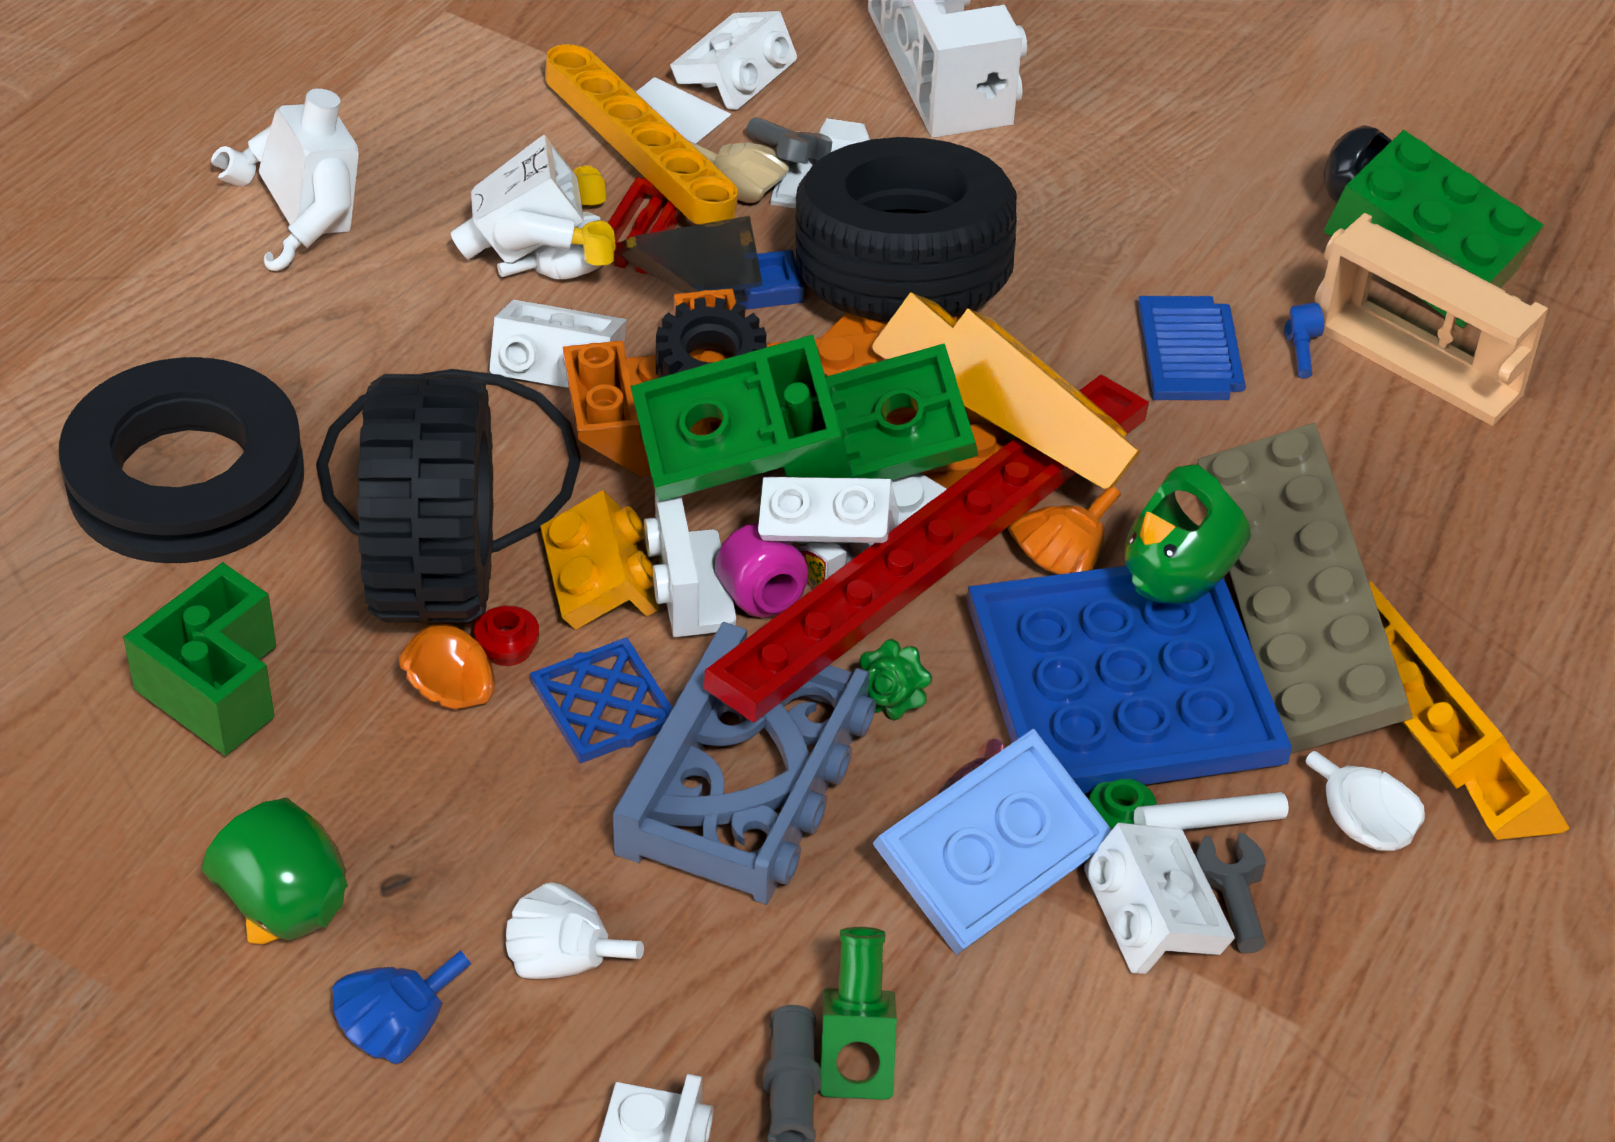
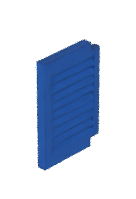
[1137,296,1246,400]

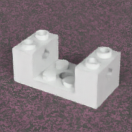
[868,0,1027,138]

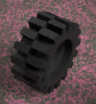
[656,297,767,378]

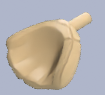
[689,141,789,203]

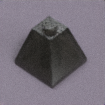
[615,216,763,303]

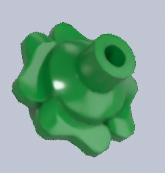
[859,639,932,720]

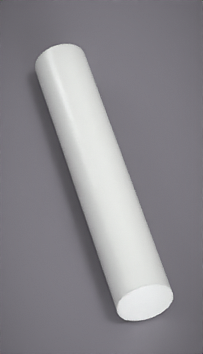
[1133,792,1289,830]

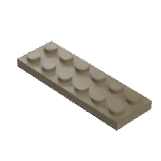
[1197,422,1413,754]

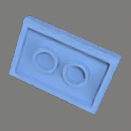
[872,729,1112,956]

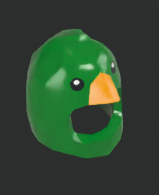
[1124,464,1251,603]
[201,798,348,945]

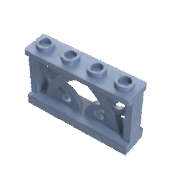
[613,622,876,905]

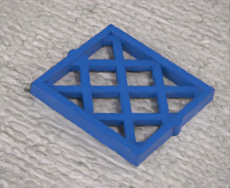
[530,637,673,764]

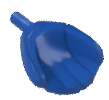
[332,950,472,1064]

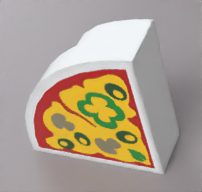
[797,542,846,590]

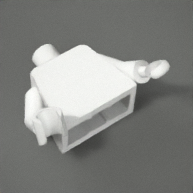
[211,89,359,271]

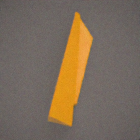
[872,292,1141,489]
[1369,581,1570,840]

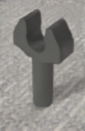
[747,117,833,164]
[1196,833,1266,953]

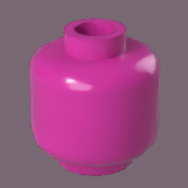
[715,523,809,618]

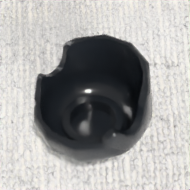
[1324,125,1392,203]

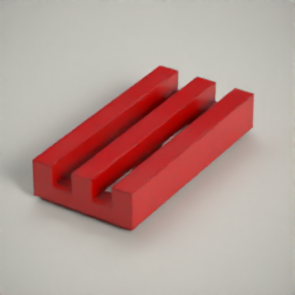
[607,177,683,274]

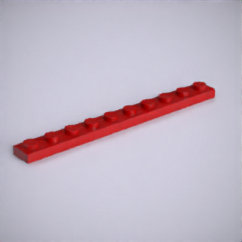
[703,374,1149,723]

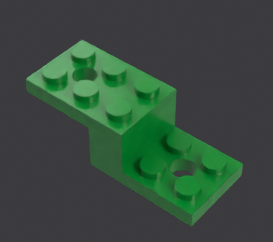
[630,334,978,502]

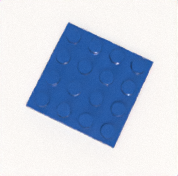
[966,566,1292,793]

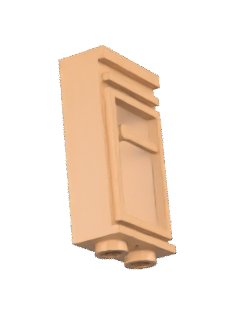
[1315,213,1548,426]

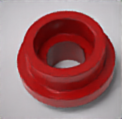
[474,605,539,666]

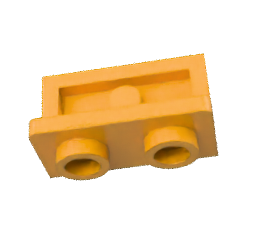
[540,490,659,630]

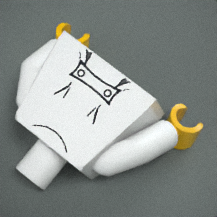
[451,134,616,266]

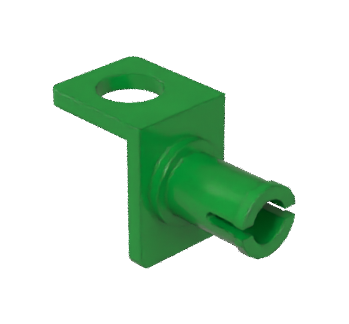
[820,927,897,1099]

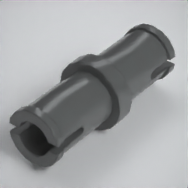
[763,1005,821,1142]

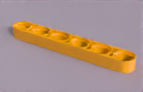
[545,44,738,228]

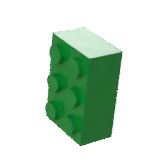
[1323,129,1544,329]

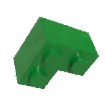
[123,562,277,756]

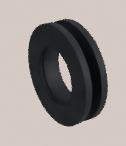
[59,357,304,563]

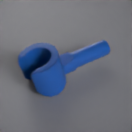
[1284,303,1324,379]

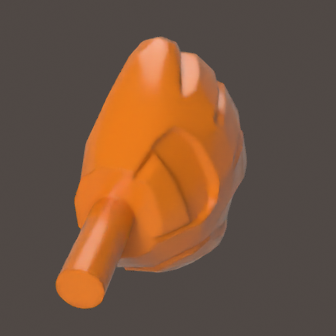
[1008,486,1121,575]
[399,623,496,710]

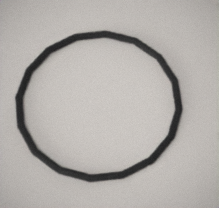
[316,369,581,553]

